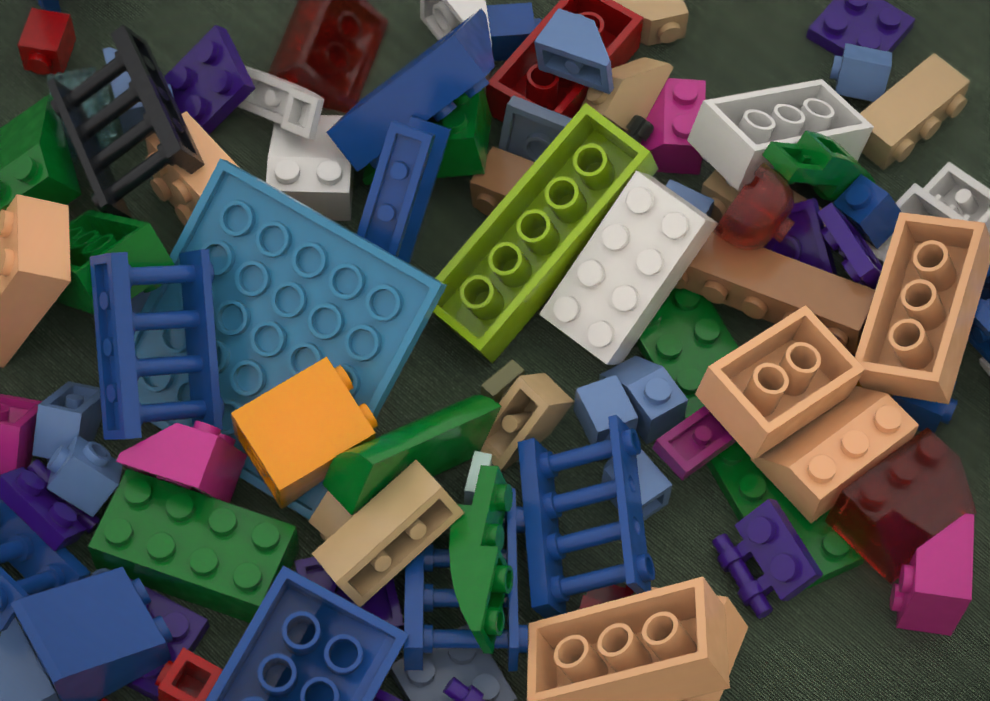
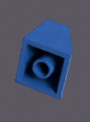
[10,567,173,701]

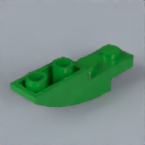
[762,131,877,201]
[449,465,513,654]

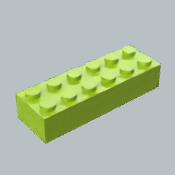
[432,103,658,364]

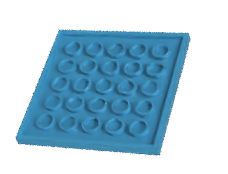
[134,158,447,520]

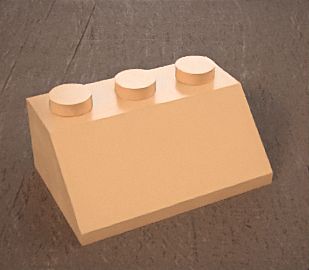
[751,386,919,523]

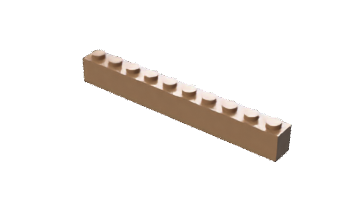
[469,146,875,355]

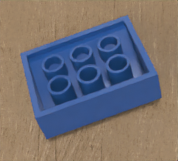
[326,8,495,172]
[205,566,409,701]

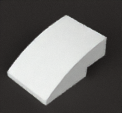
[865,162,990,264]

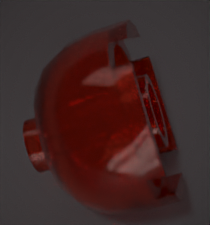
[713,163,795,250]

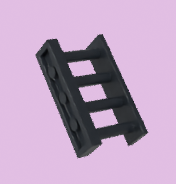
[47,24,205,219]

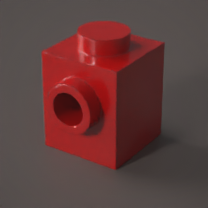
[18,8,76,76]
[155,647,223,701]

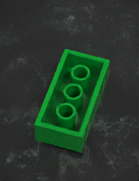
[56,210,175,314]
[88,468,299,623]

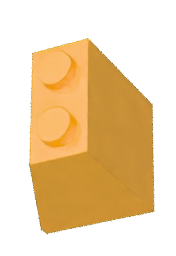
[231,356,378,509]

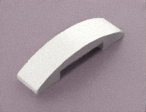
[237,66,324,140]

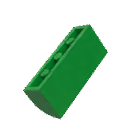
[322,395,502,515]

